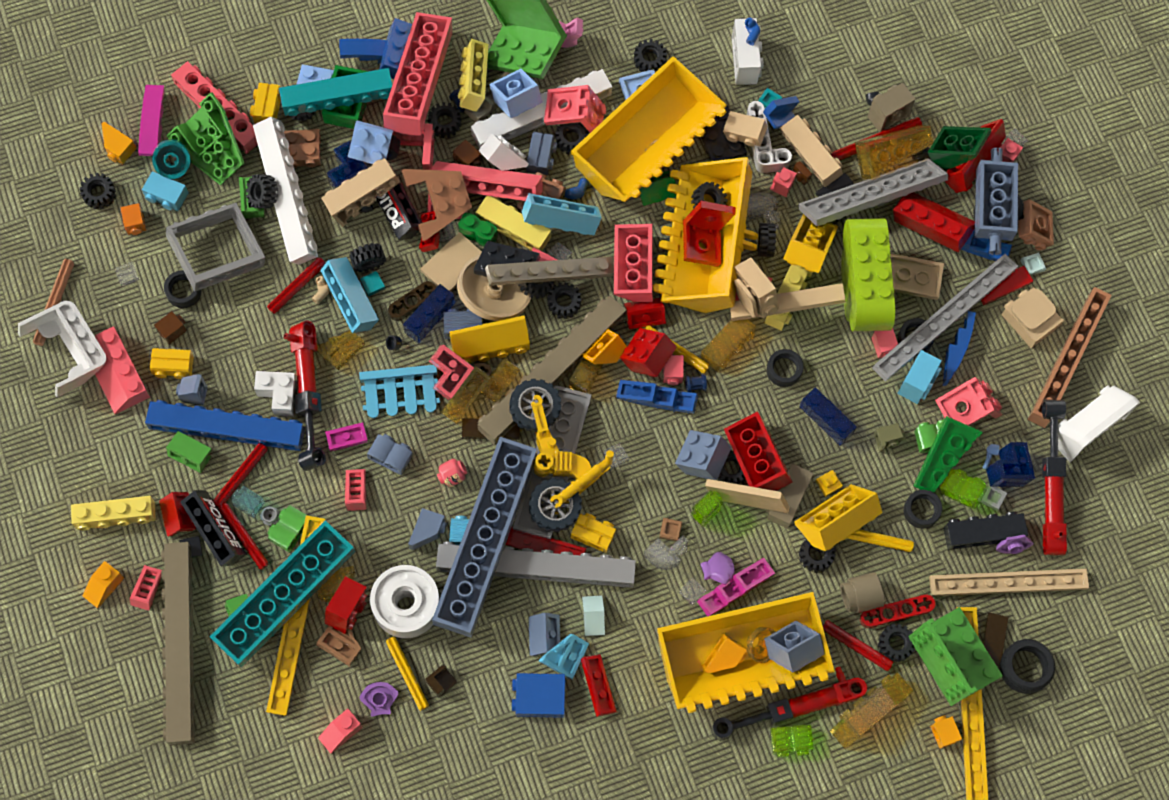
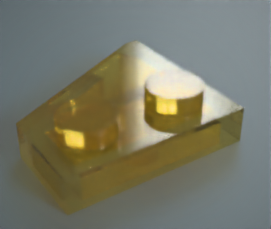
[316,330,365,370]

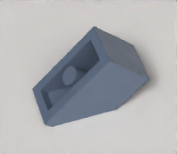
[176,374,208,405]
[408,508,447,550]

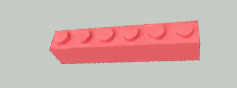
[430,161,543,201]

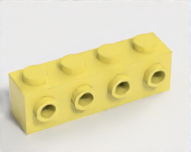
[458,39,489,112]
[476,196,551,251]
[765,265,813,331]
[71,496,156,531]

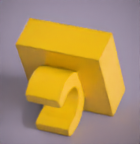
[816,470,843,497]

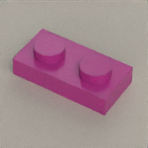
[325,422,368,452]

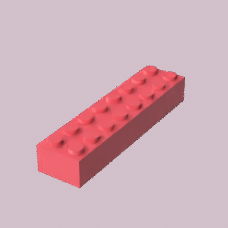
[383,12,452,136]

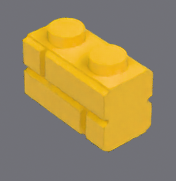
[250,83,281,124]
[150,348,194,379]
[571,513,616,554]

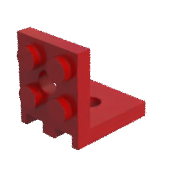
[683,201,736,267]

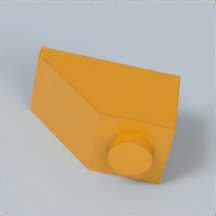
[102,122,137,165]
[582,329,627,364]
[82,561,124,608]
[702,633,747,673]

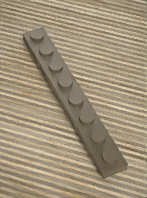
[485,256,614,286]

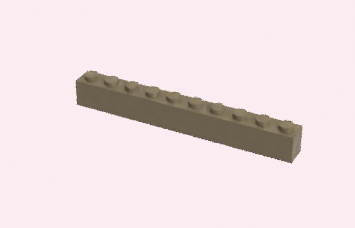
[478,296,626,446]
[161,542,195,745]

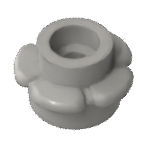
[260,506,279,525]

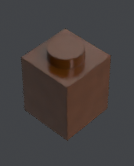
[452,139,482,167]
[154,311,187,345]

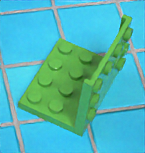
[486,0,567,79]
[908,607,1002,706]

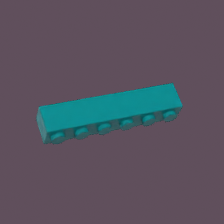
[279,68,392,116]

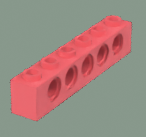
[171,61,258,154]

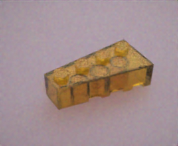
[855,125,933,179]
[830,672,914,750]

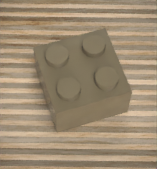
[867,83,916,132]

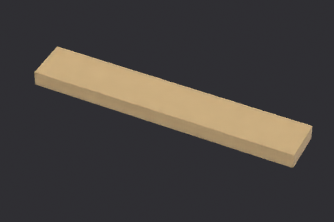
[730,283,846,321]

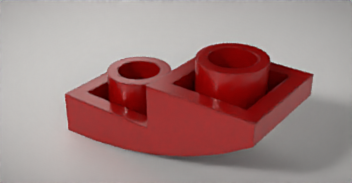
[419,211,440,252]

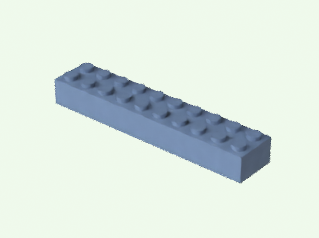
[432,437,537,638]

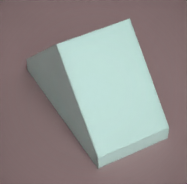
[582,596,605,636]

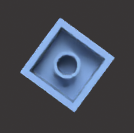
[489,69,543,118]

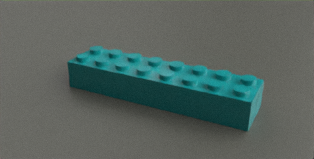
[210,520,356,668]

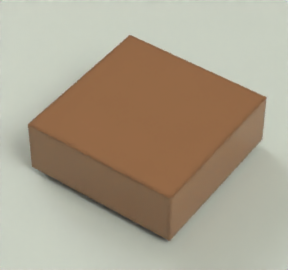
[659,518,682,542]

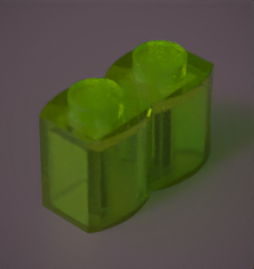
[940,469,987,509]
[691,491,723,527]
[770,725,814,758]

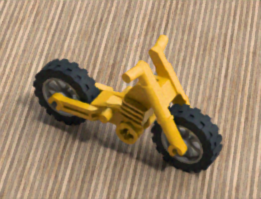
[509,378,614,532]

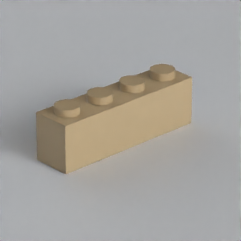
[780,115,843,187]

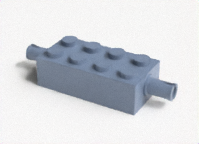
[975,148,1018,255]

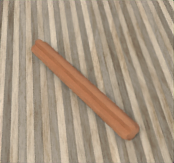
[33,259,74,346]

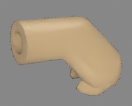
[312,276,330,305]

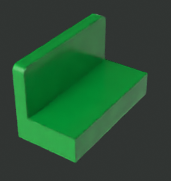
[639,170,676,206]

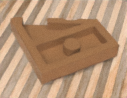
[316,625,361,667]

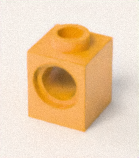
[930,715,962,749]

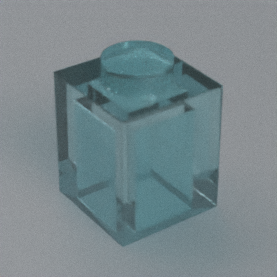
[232,486,265,519]

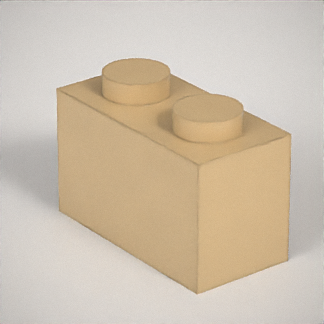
[723,111,768,147]

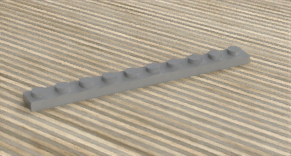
[872,254,1018,382]

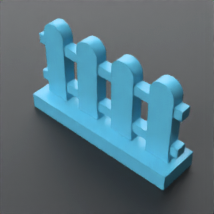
[359,365,440,418]

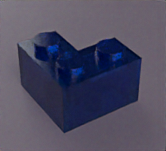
[326,141,368,189]
[986,442,1035,487]

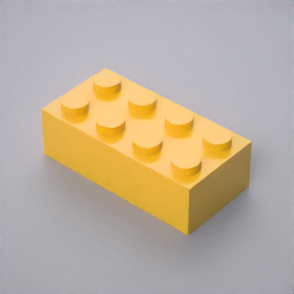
[783,214,838,273]

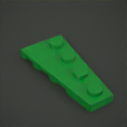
[913,416,983,493]

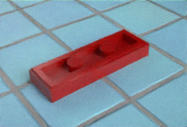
[981,266,1033,306]
[581,654,617,717]

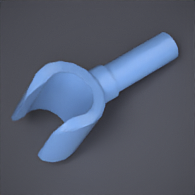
[982,444,999,470]

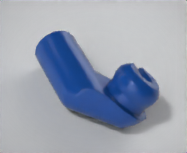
[744,17,760,46]
[565,178,589,200]

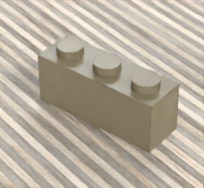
[766,463,814,529]

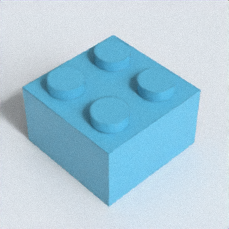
[897,350,942,404]

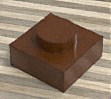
[793,161,812,185]

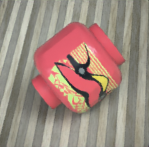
[437,459,467,487]

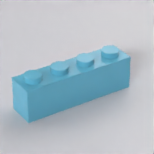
[521,193,602,236]
[320,257,379,333]

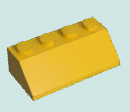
[449,315,530,364]
[794,484,882,551]

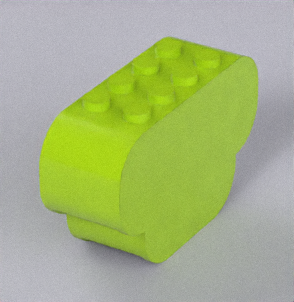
[841,218,895,332]

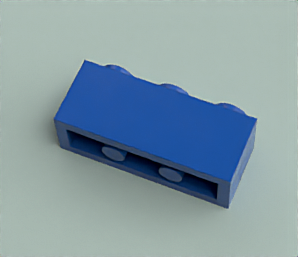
[379,18,412,79]

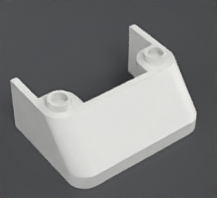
[18,301,106,397]
[1049,385,1140,462]

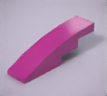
[138,85,165,156]
[697,558,775,617]

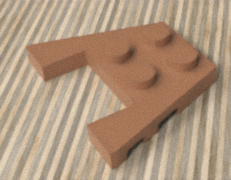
[401,169,472,241]

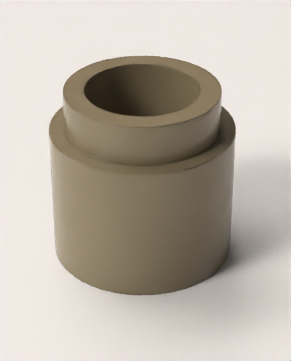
[840,572,884,613]

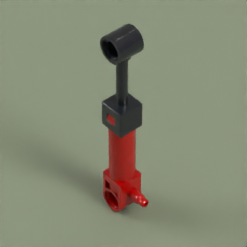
[283,320,326,471]
[1042,400,1067,555]
[711,666,867,741]

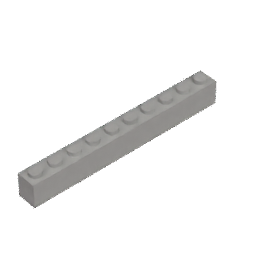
[436,542,636,588]

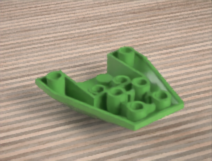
[166,92,244,185]

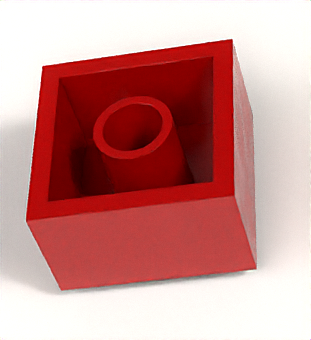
[619,328,677,377]
[325,576,368,634]

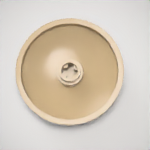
[457,255,531,321]

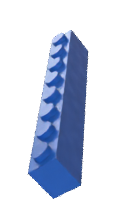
[145,400,305,451]

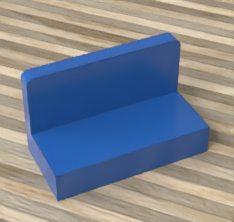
[763,96,800,129]

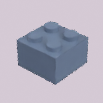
[675,430,732,480]
[764,621,825,673]

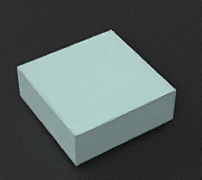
[1020,253,1046,276]

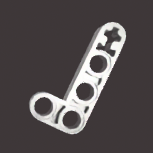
[746,101,792,173]

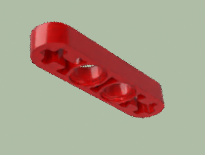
[860,594,935,628]

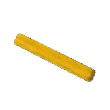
[645,325,709,373]
[847,530,914,552]
[386,637,429,711]

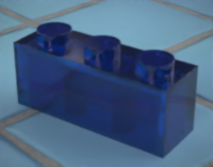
[403,284,455,344]
[799,387,857,446]

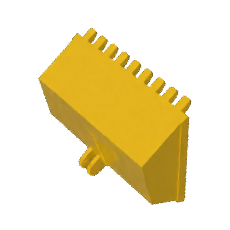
[571,57,727,202]
[652,157,758,313]
[657,592,835,713]

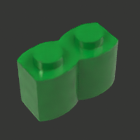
[458,213,498,247]

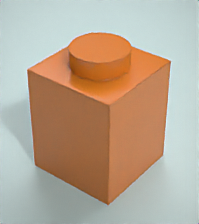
[120,203,146,235]

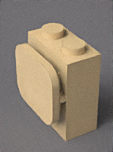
[734,257,779,318]
[1002,287,1064,348]

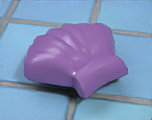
[996,534,1034,554]
[700,552,735,584]
[359,682,398,717]

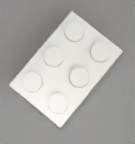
[732,18,763,85]

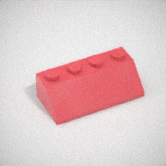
[614,224,653,302]
[95,326,150,415]

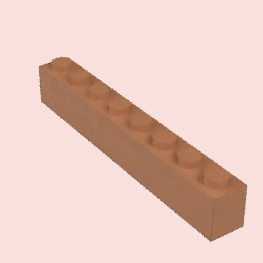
[1027,287,1111,428]

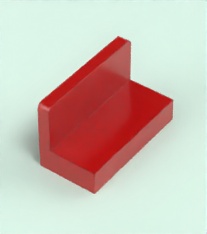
[624,298,666,329]
[159,492,197,537]

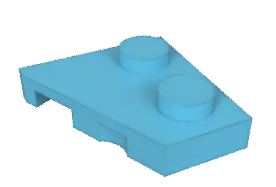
[539,634,589,679]

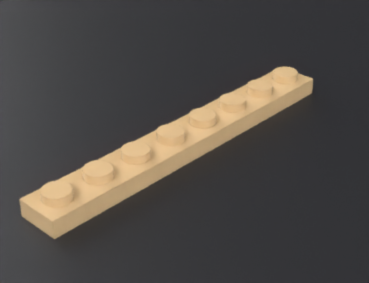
[929,569,1089,596]

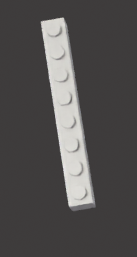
[471,69,612,149]
[253,117,318,265]

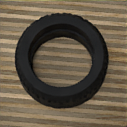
[1000,639,1055,694]

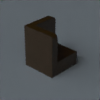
[425,664,457,698]

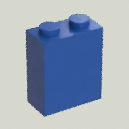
[512,673,565,718]

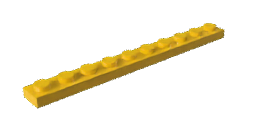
[266,516,326,716]
[956,607,988,800]

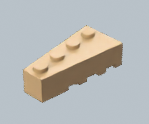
[321,158,400,227]

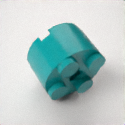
[152,140,190,179]

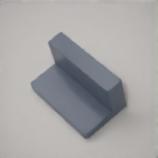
[529,613,560,656]

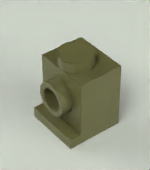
[873,423,905,452]

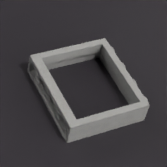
[166,203,265,292]

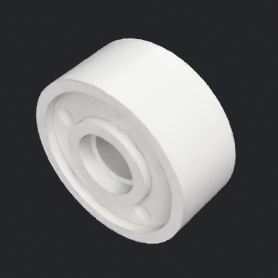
[370,565,440,638]

